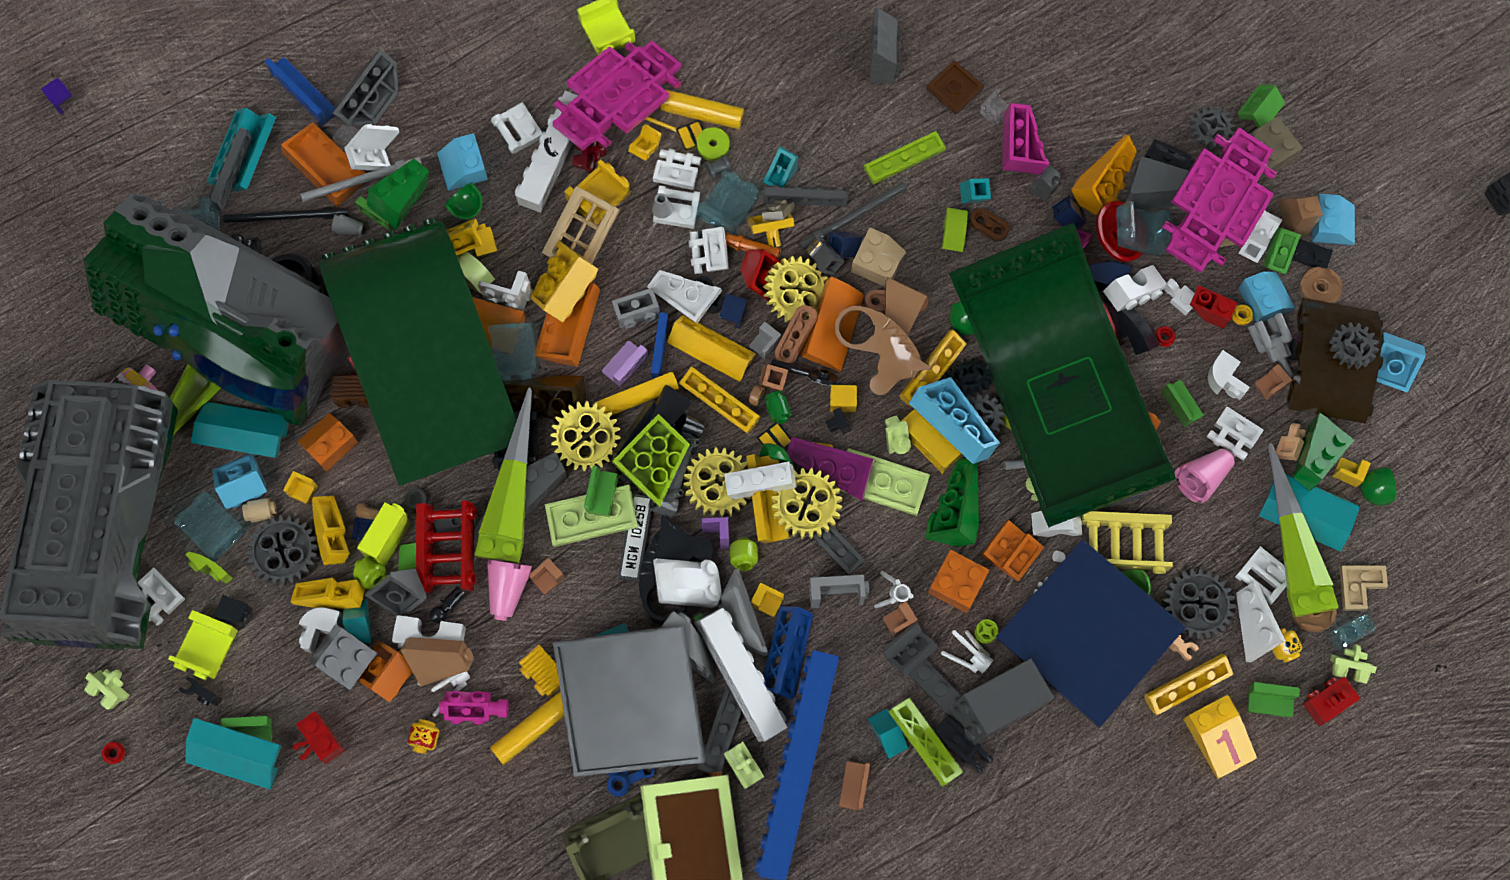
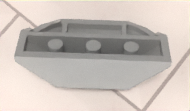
[718,568,768,656]

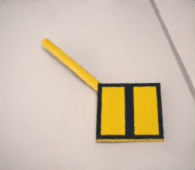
[644,117,704,152]
[756,423,833,450]

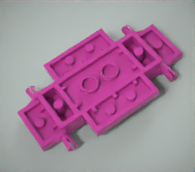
[553,41,682,150]
[1162,128,1277,273]

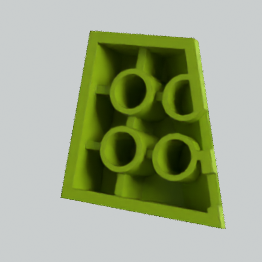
[612,414,690,507]

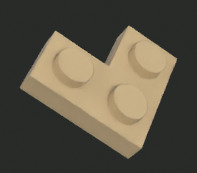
[1339,566,1388,611]

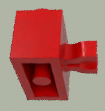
[1303,676,1361,726]
[292,711,345,764]

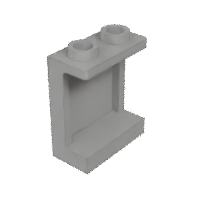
[809,575,869,609]

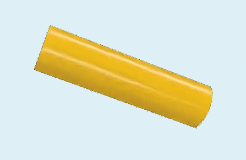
[660,89,744,130]
[899,330,967,408]
[679,366,760,434]
[596,372,679,416]
[1144,653,1234,715]
[490,691,565,765]

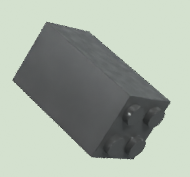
[952,659,1054,745]

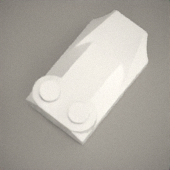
[653,559,722,608]

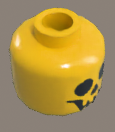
[1272,627,1302,662]

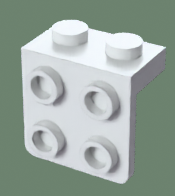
[344,124,399,171]
[478,271,533,311]

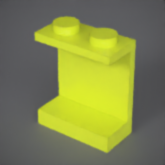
[577,0,636,55]
[168,610,238,680]

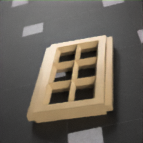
[542,186,620,264]

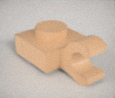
[1276,423,1306,461]
[1169,635,1199,661]

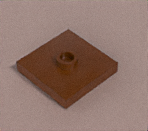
[926,60,984,115]

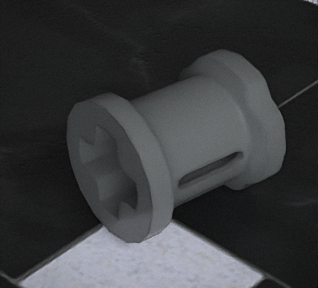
[705,155,732,180]

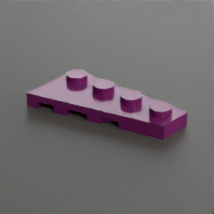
[787,437,875,501]

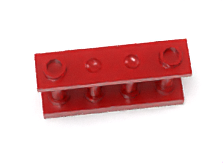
[416,500,477,594]

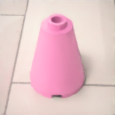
[1175,449,1235,503]
[487,559,532,621]

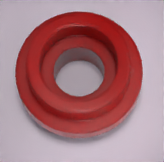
[1154,326,1176,347]
[102,741,125,765]

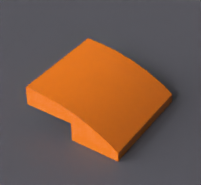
[981,520,1044,581]

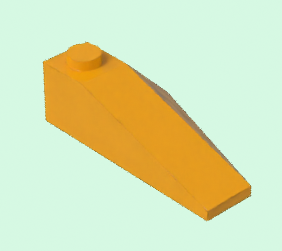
[1071,135,1137,215]

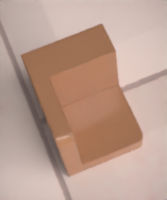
[1254,364,1292,400]
[529,558,565,595]
[883,601,918,637]

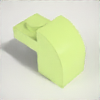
[457,252,495,294]

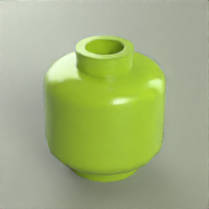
[729,537,758,571]
[353,557,386,589]

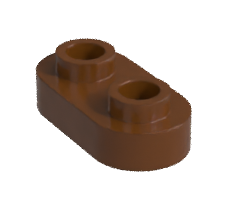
[970,208,1009,242]

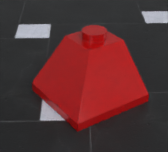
[740,249,788,301]

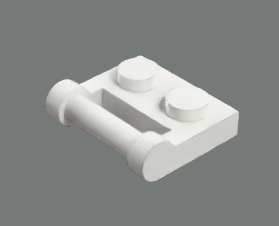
[491,102,542,154]
[653,185,701,229]
[1235,546,1286,605]

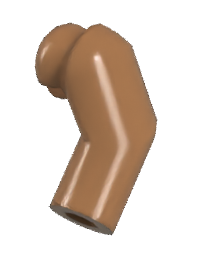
[355,503,380,520]

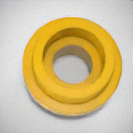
[1232,305,1253,326]

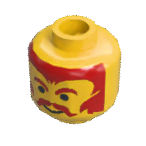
[407,719,440,754]

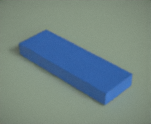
[651,312,669,379]

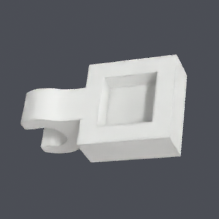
[1163,278,1194,316]

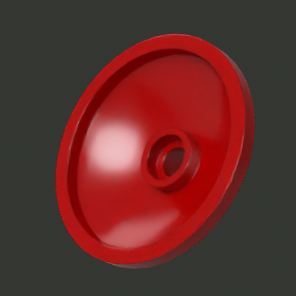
[1096,201,1147,262]

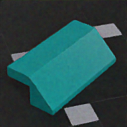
[206,108,276,192]
[191,402,289,458]
[1259,473,1360,552]
[185,718,281,790]

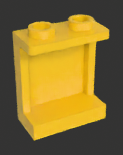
[564,159,630,225]

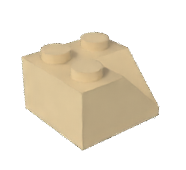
[851,227,906,287]

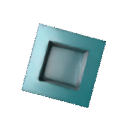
[960,178,991,204]

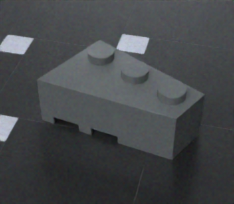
[525,452,568,517]

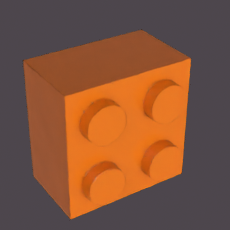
[928,550,990,613]

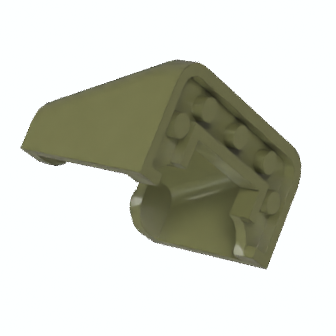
[562,795,650,880]

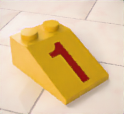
[1183,695,1257,779]

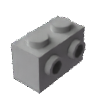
[612,288,660,328]

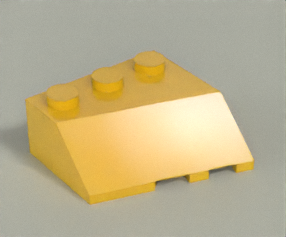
[530,240,599,322]

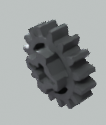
[1189,106,1235,150]
[1329,322,1379,369]
[969,394,1006,435]

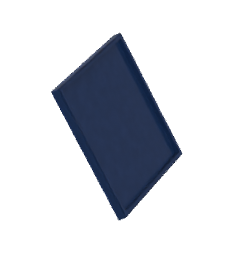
[996,539,1186,728]

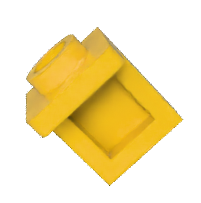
[628,124,662,161]

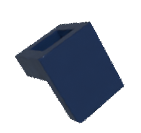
[1052,195,1086,229]
[828,232,862,258]
[720,294,747,329]

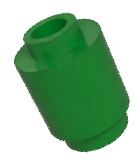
[765,391,792,425]

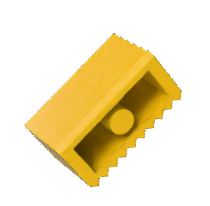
[519,645,560,698]

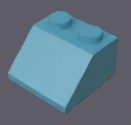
[437,133,488,191]
[1312,194,1355,245]
[1238,272,1295,323]
[1377,332,1426,393]
[212,453,267,510]

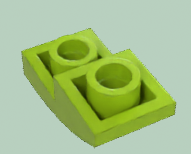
[941,207,968,252]
[185,552,233,584]

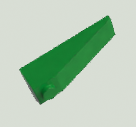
[925,458,979,547]

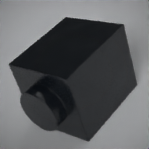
[214,595,253,629]

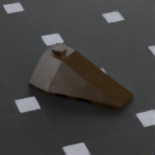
[502,375,586,424]

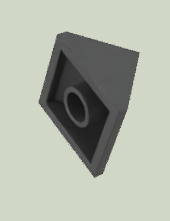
[365,568,427,616]

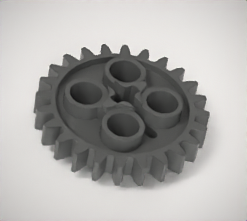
[246,515,319,586]
[1162,568,1236,641]

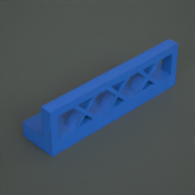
[264,57,335,126]
[763,606,813,700]

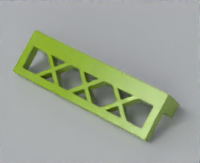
[889,698,963,787]

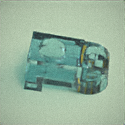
[1329,614,1377,651]

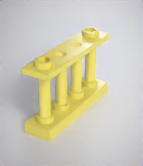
[1081,511,1173,574]

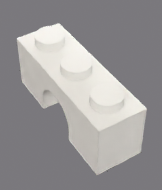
[1103,265,1167,311]
[724,462,797,500]
[392,615,466,650]

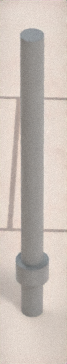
[300,157,422,202]

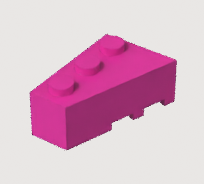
[1002,103,1050,174]

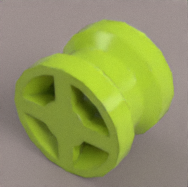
[974,619,998,644]

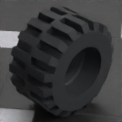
[1484,172,1510,215]

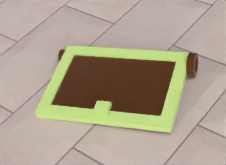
[641,771,743,880]

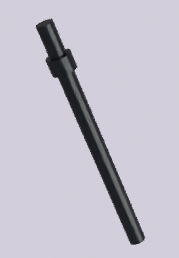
[223,207,349,223]

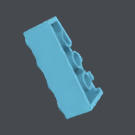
[909,377,999,464]

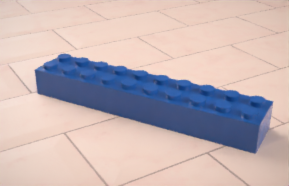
[755,650,839,880]

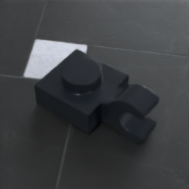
[179,677,222,706]

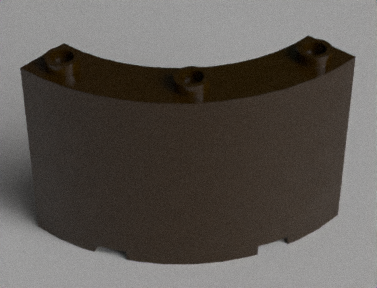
[1286,298,1383,424]

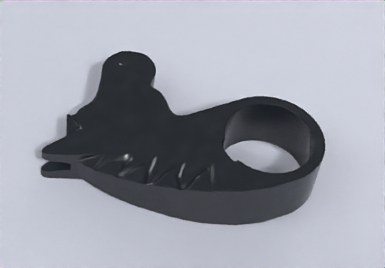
[639,515,714,625]

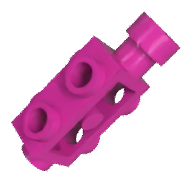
[439,691,509,725]

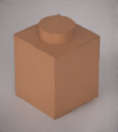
[758,364,788,391]

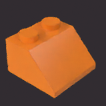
[297,413,358,472]
[357,640,413,703]

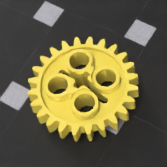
[763,256,827,323]
[550,401,621,471]
[684,447,751,518]
[772,468,842,539]

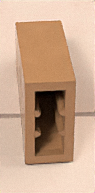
[1278,196,1323,236]
[884,277,927,335]
[400,637,473,686]

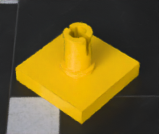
[747,214,794,247]

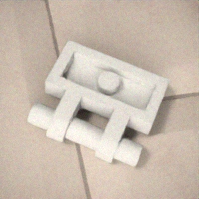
[653,149,701,190]
[688,227,729,274]
[1207,407,1264,461]
[138,568,185,625]

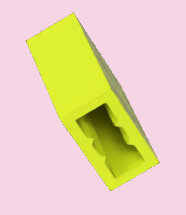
[357,503,411,567]

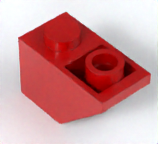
[1189,285,1238,329]

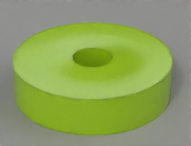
[697,127,730,161]

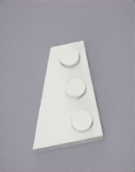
[647,270,722,324]
[1236,582,1285,662]

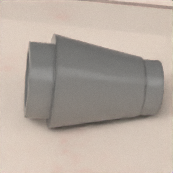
[652,193,673,218]
[332,214,364,235]

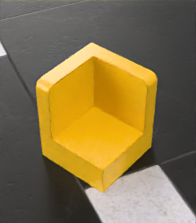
[830,385,857,412]
[1332,458,1371,487]
[283,471,318,505]
[751,583,784,617]

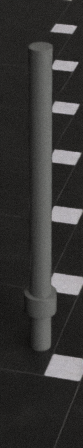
[798,182,907,250]

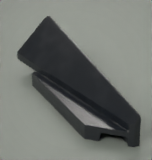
[612,385,692,482]

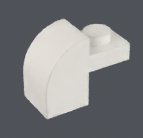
[1239,211,1282,263]
[1208,350,1250,400]
[1031,511,1082,537]
[299,608,343,654]

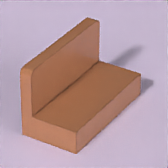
[839,761,870,811]

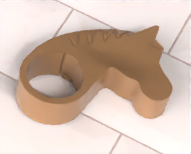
[835,306,932,395]

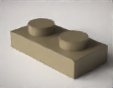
[762,198,795,221]

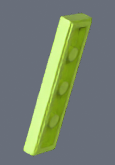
[864,131,946,185]

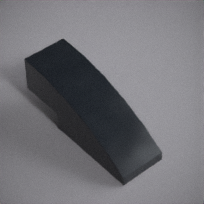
[1104,298,1159,356]

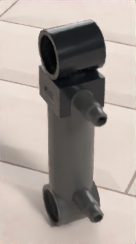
[648,413,704,518]

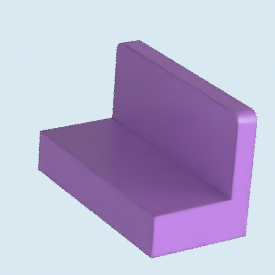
[701,517,729,549]

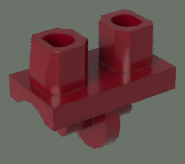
[572,141,607,173]

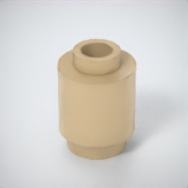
[242,498,277,523]

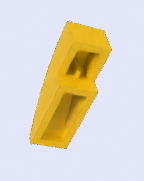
[312,496,349,565]
[290,578,365,609]

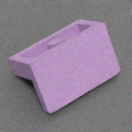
[602,341,648,388]

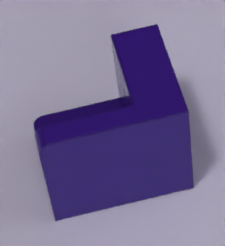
[41,77,72,114]

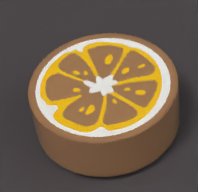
[749,384,765,407]

